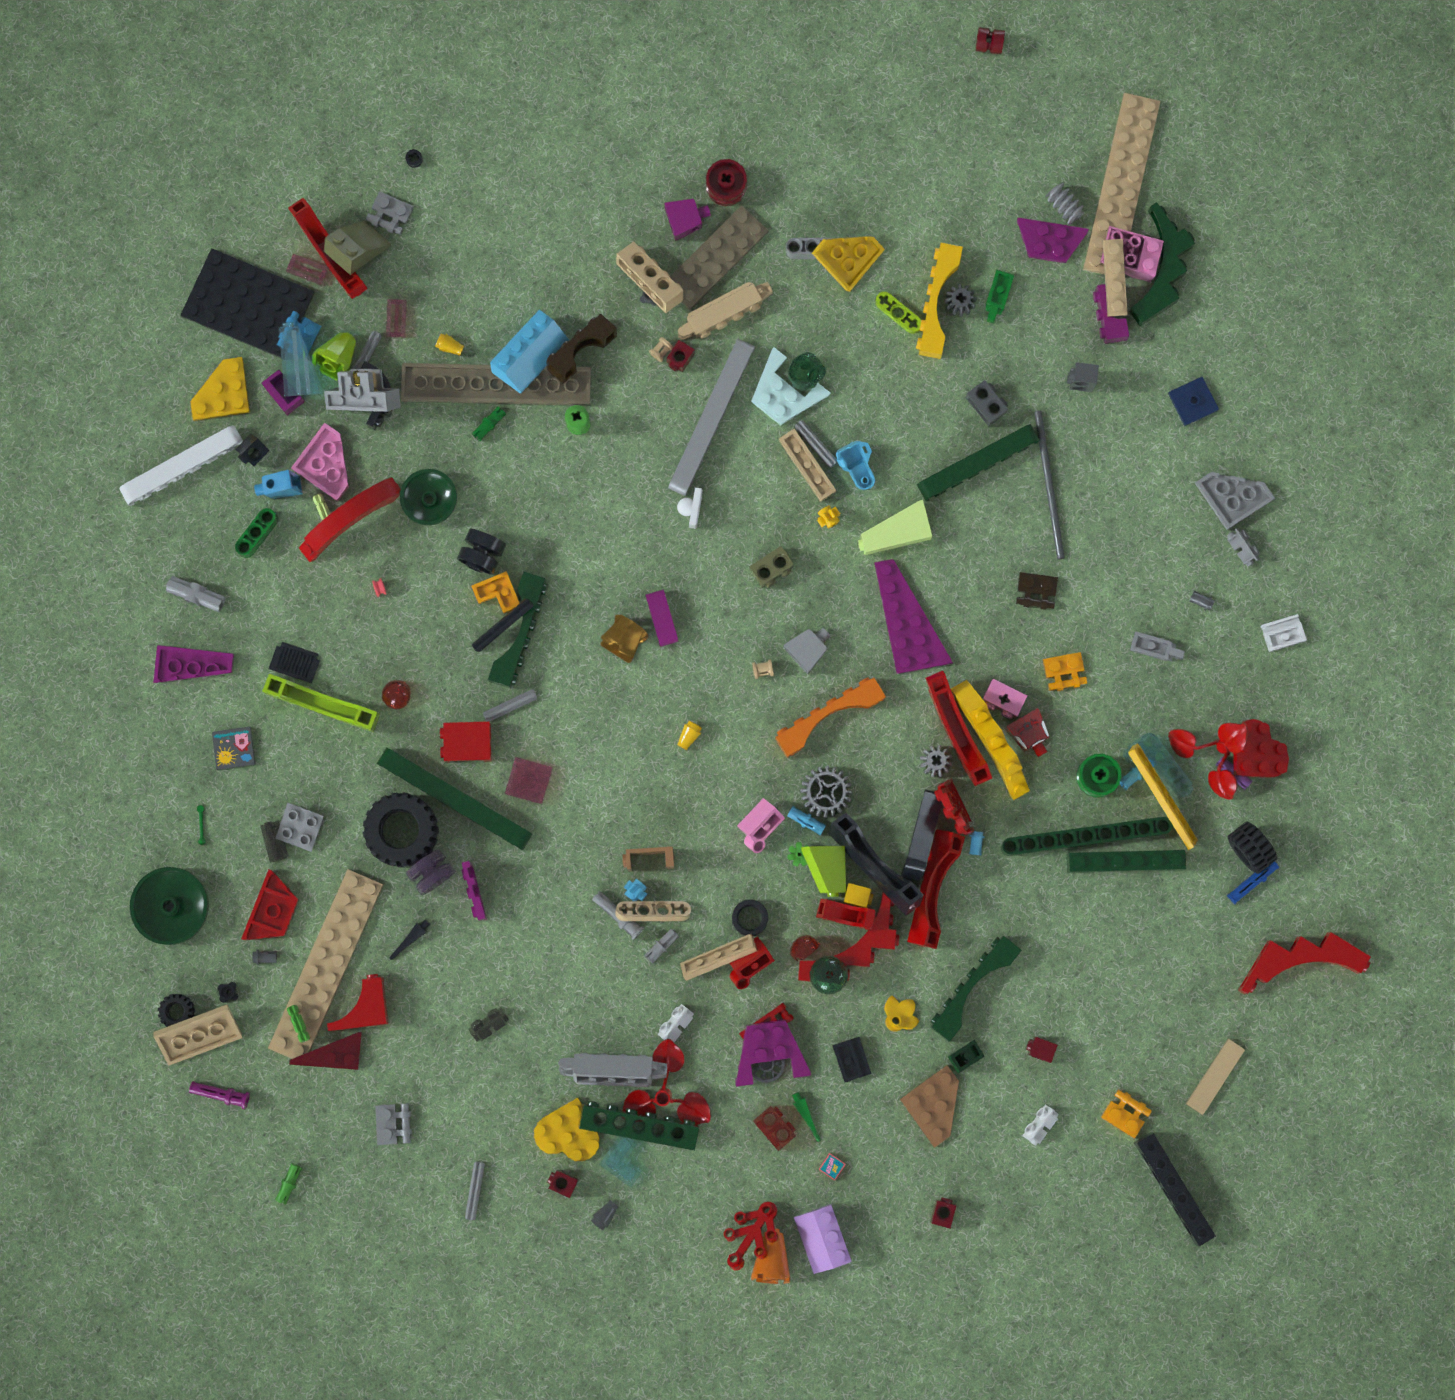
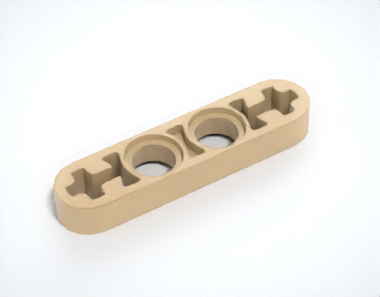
[615,901,691,921]

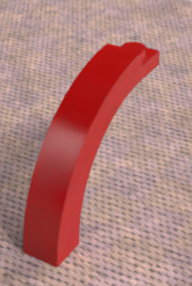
[288,198,368,299]
[299,477,401,563]
[925,670,993,786]

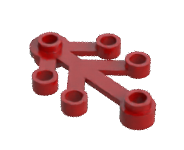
[723,1202,778,1271]

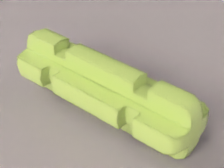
[313,494,331,520]

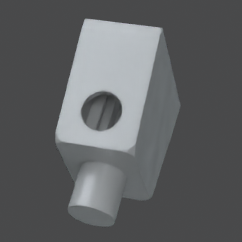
[783,628,830,674]

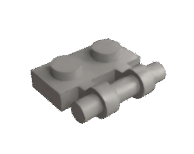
[366,191,414,235]
[375,1103,412,1145]

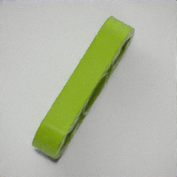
[875,292,921,334]

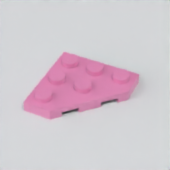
[291,423,349,502]

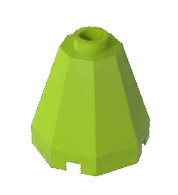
[312,332,356,380]

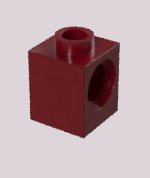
[667,340,695,372]
[1026,1036,1058,1063]
[547,1170,579,1198]
[930,1197,956,1229]

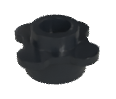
[217,982,239,1003]

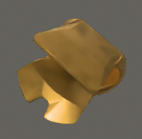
[600,615,649,663]

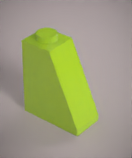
[801,846,846,897]

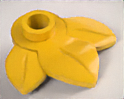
[884,996,919,1032]

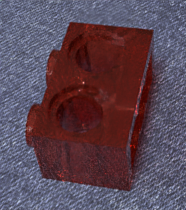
[753,1105,796,1151]

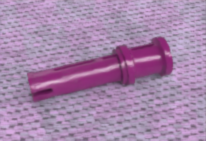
[189,1081,250,1110]

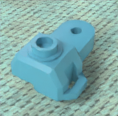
[836,441,875,490]

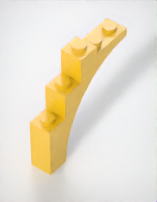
[951,680,1030,800]

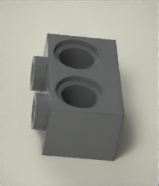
[1067,362,1099,392]
[965,380,1008,427]

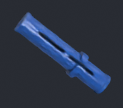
[1227,862,1279,904]

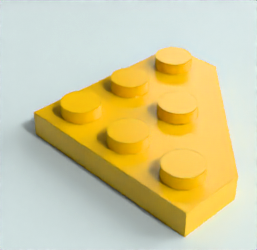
[812,236,885,292]
[190,357,250,421]

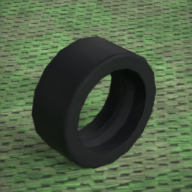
[732,899,768,936]

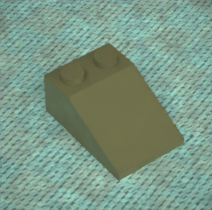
[324,221,391,275]

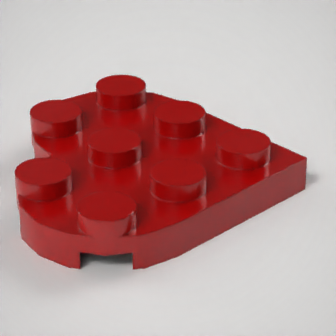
[1233,719,1289,778]
[934,778,974,835]

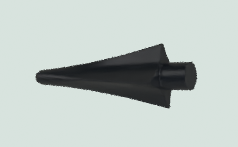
[389,919,431,960]

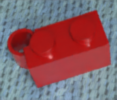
[729,936,775,990]

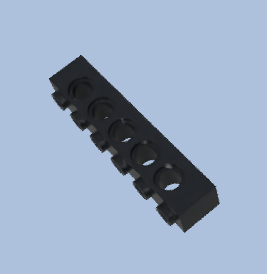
[1134,1132,1216,1246]

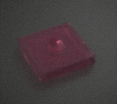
[505,757,553,805]

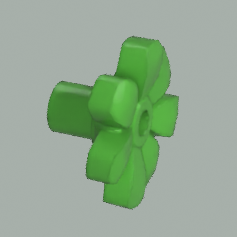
[787,842,808,867]

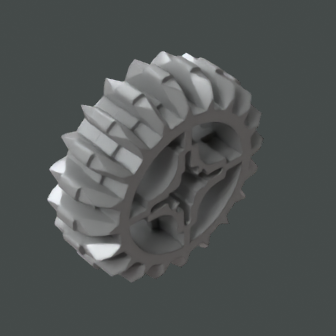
[800,766,853,818]

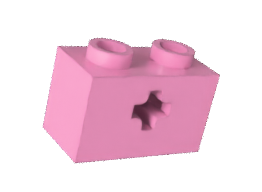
[983,679,1027,719]

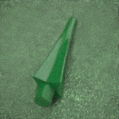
[792,1092,821,1142]

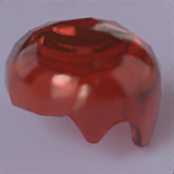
[382,679,411,710]
[790,935,820,962]

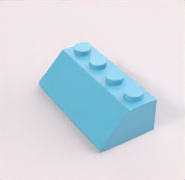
[490,310,569,394]

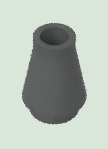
[591,1200,619,1230]

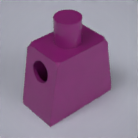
[664,199,711,241]

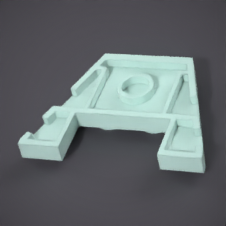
[752,347,831,426]

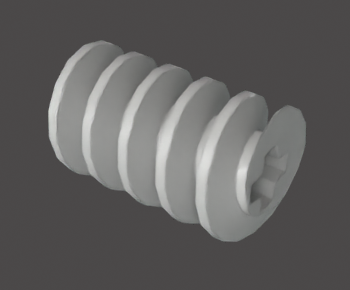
[1045,182,1084,225]

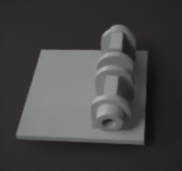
[276,802,324,852]

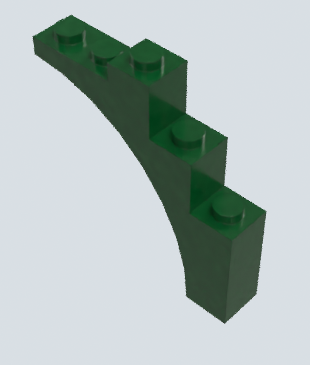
[1129,202,1195,327]

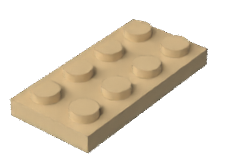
[153,1004,242,1065]

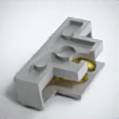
[324,369,401,412]

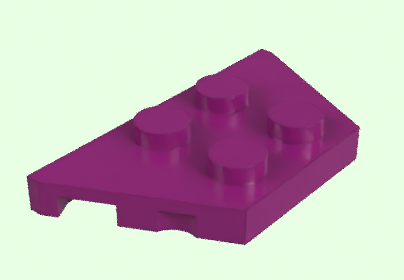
[1017,217,1089,264]

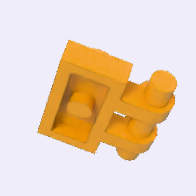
[1043,652,1087,691]
[1101,1089,1152,1139]

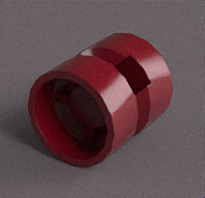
[975,27,1005,55]

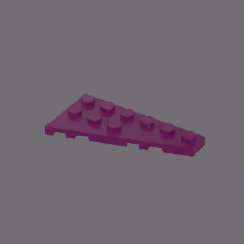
[874,559,953,674]

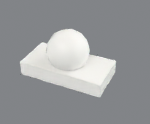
[677,488,703,529]

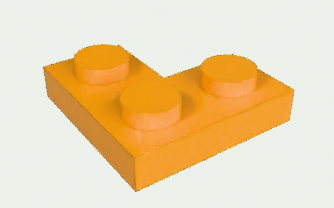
[471,571,520,614]

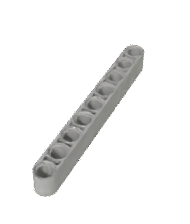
[668,339,755,496]

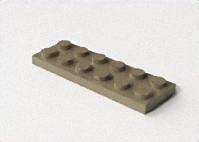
[670,205,769,310]

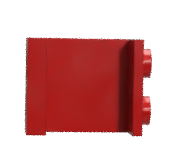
[440,721,492,763]

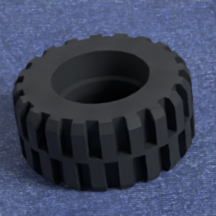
[363,792,439,868]

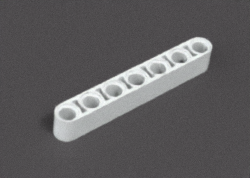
[119,425,243,506]

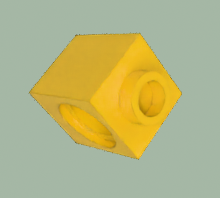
[843,883,874,908]

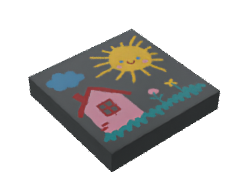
[212,726,256,770]

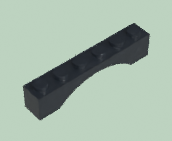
[828,813,924,916]

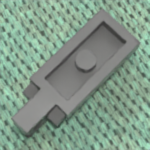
[1130,631,1185,661]

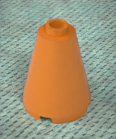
[751,1228,790,1284]

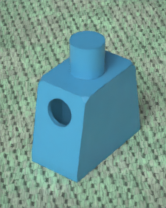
[254,470,303,499]

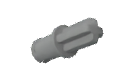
[644,929,679,964]

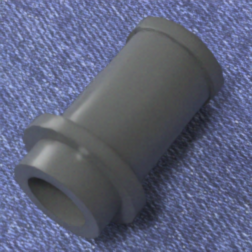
[1189,590,1215,611]
[252,950,277,965]

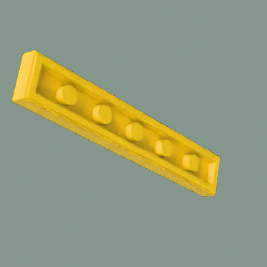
[1128,743,1198,850]

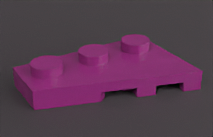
[461,861,487,921]

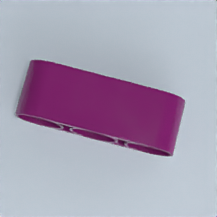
[645,589,679,647]

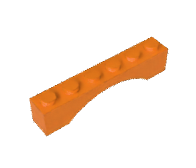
[775,677,886,758]

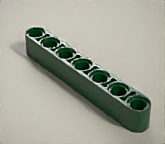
[917,424,1040,502]

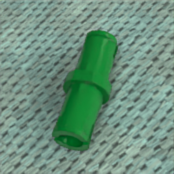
[472,406,506,441]

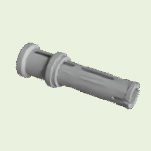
[592,891,645,941]

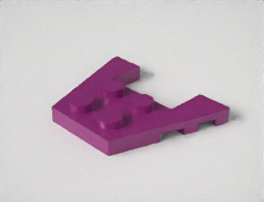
[735,1019,811,1087]

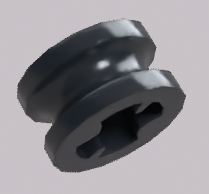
[405,149,423,168]

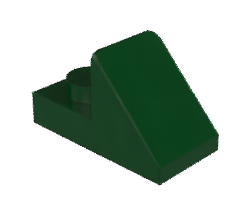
[948,1040,985,1073]

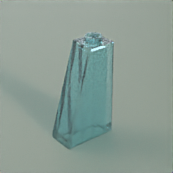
[278,322,323,396]

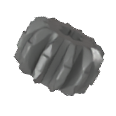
[944,284,977,317]

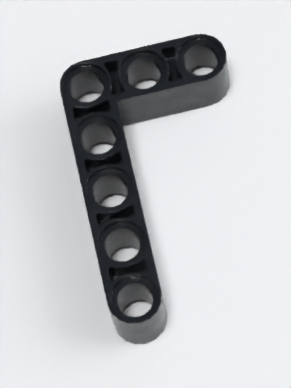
[901,789,942,888]

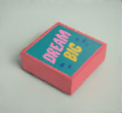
[819,1153,846,1180]

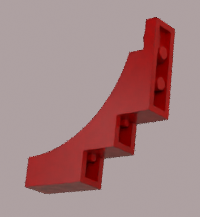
[1238,932,1371,995]

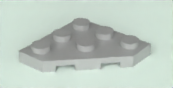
[1195,472,1275,530]

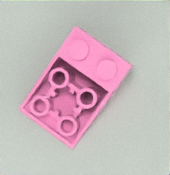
[1100,226,1164,282]

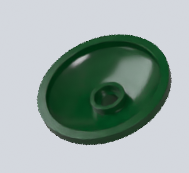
[400,469,457,526]

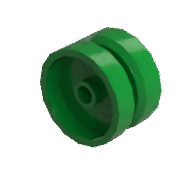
[1076,753,1122,798]

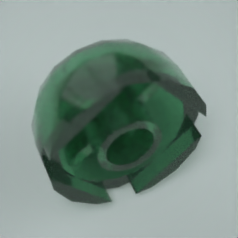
[809,956,848,995]

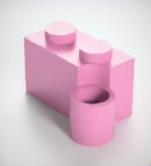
[737,798,785,853]

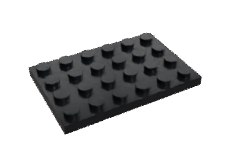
[180,248,315,360]

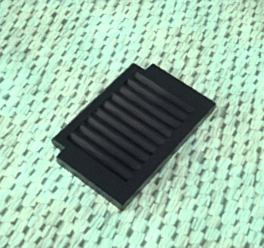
[268,642,320,684]

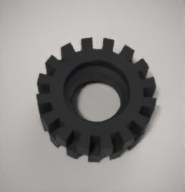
[157,994,195,1027]

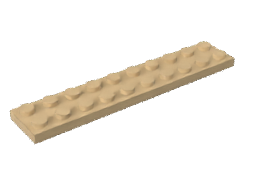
[1083,93,1160,275]
[268,869,383,1059]

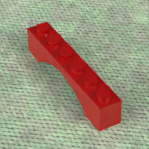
[907,830,965,949]

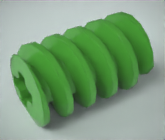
[565,405,590,435]

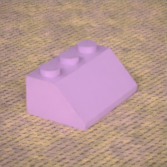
[794,1204,852,1274]

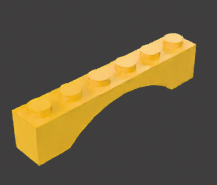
[916,243,963,359]

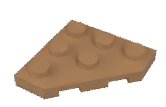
[900,1065,959,1148]

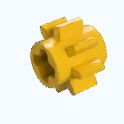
[817,505,841,529]

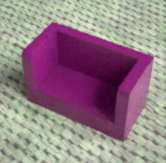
[261,370,305,416]

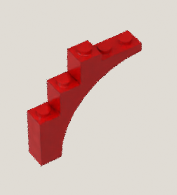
[798,892,899,985]

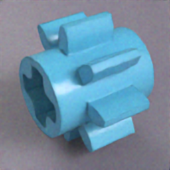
[624,879,647,901]

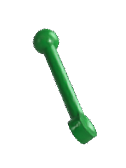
[197,805,206,845]

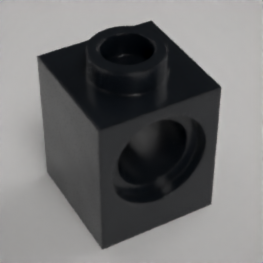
[235,433,270,466]

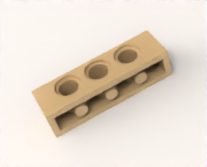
[616,242,683,313]

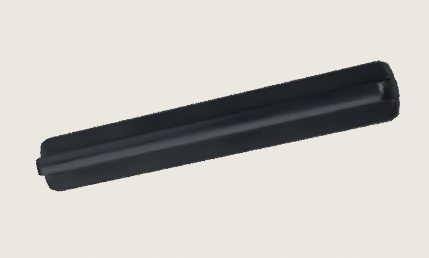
[472,598,533,652]

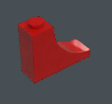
[327,974,388,1031]

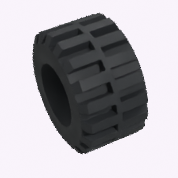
[1228,821,1277,874]

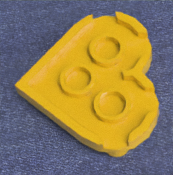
[534,1098,600,1161]

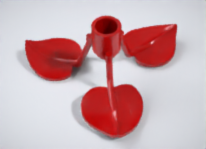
[1168,723,1248,800]
[621,1039,711,1125]

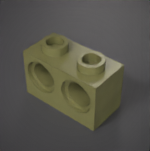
[749,546,794,588]

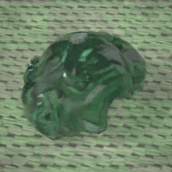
[788,352,826,391]

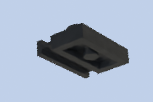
[832,1037,872,1083]

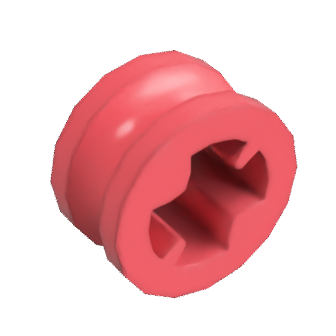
[372,578,387,597]

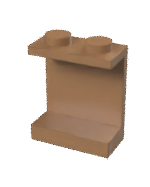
[622,846,674,872]

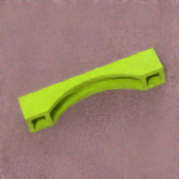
[262,674,380,733]

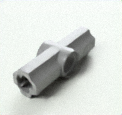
[166,576,226,612]

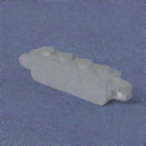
[558,1053,667,1087]

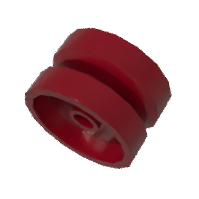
[706,159,747,206]

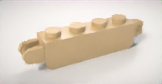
[678,282,773,340]

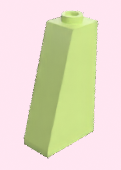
[858,500,932,555]

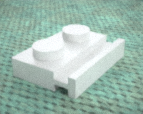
[1260,614,1307,652]

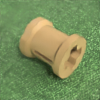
[649,337,673,362]
[752,659,774,679]

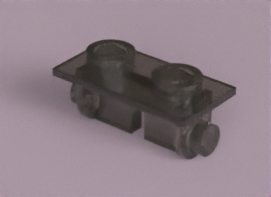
[260,820,289,863]
[469,1007,509,1042]

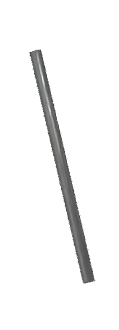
[1034,411,1065,560]

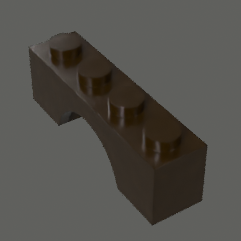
[546,314,617,384]

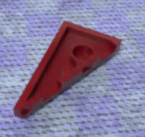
[289,1032,362,1070]

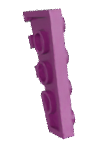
[153,645,235,683]

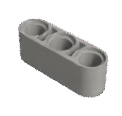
[785,238,831,259]

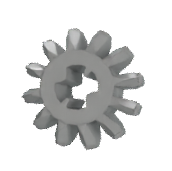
[920,745,952,778]

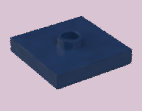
[1168,377,1219,427]

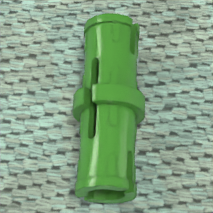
[275,1163,302,1205]

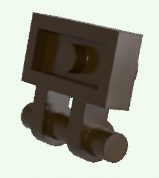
[1016,572,1058,610]

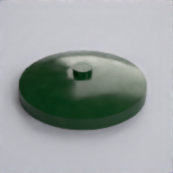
[130,867,209,945]

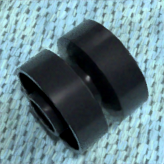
[457,528,506,575]

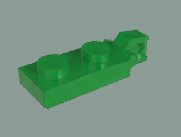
[985,269,1014,324]

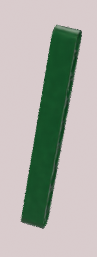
[376,747,533,851]
[1001,817,1173,856]

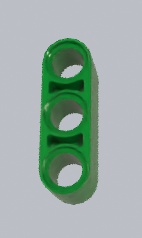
[235,508,278,558]

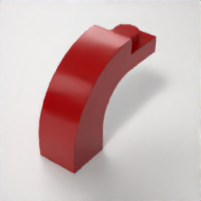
[816,899,876,930]

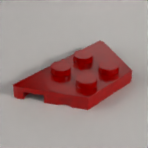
[241,869,299,940]

